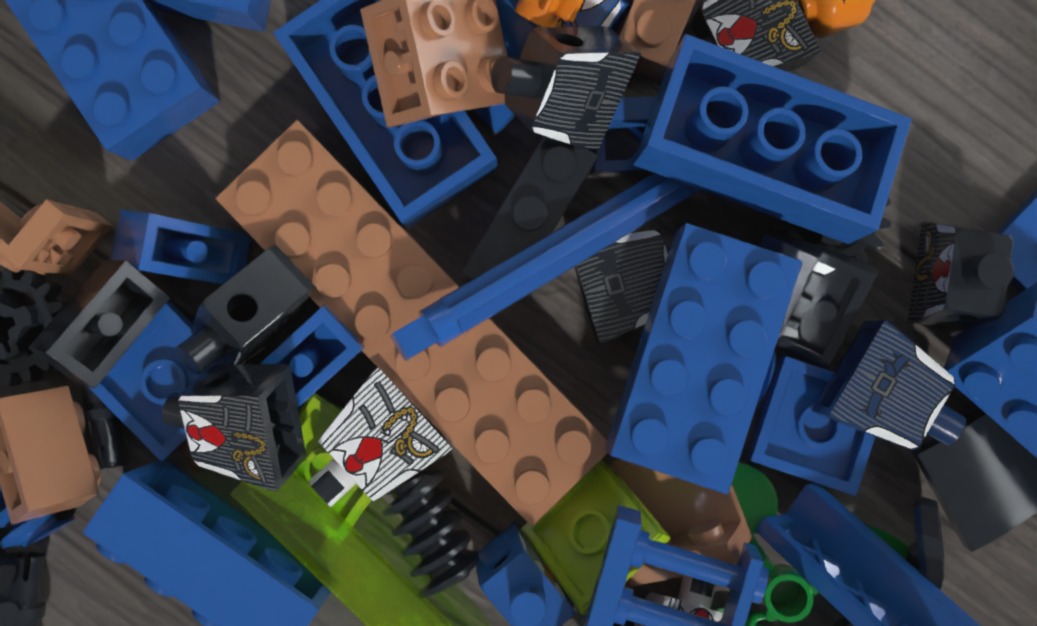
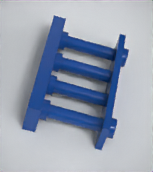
[583,505,769,626]

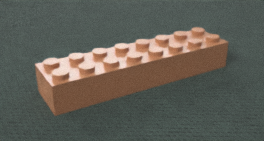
[215,120,608,526]

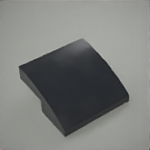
[759,231,880,369]
[911,408,1037,552]

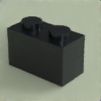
[28,260,170,389]

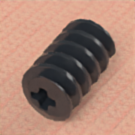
[382,470,480,598]

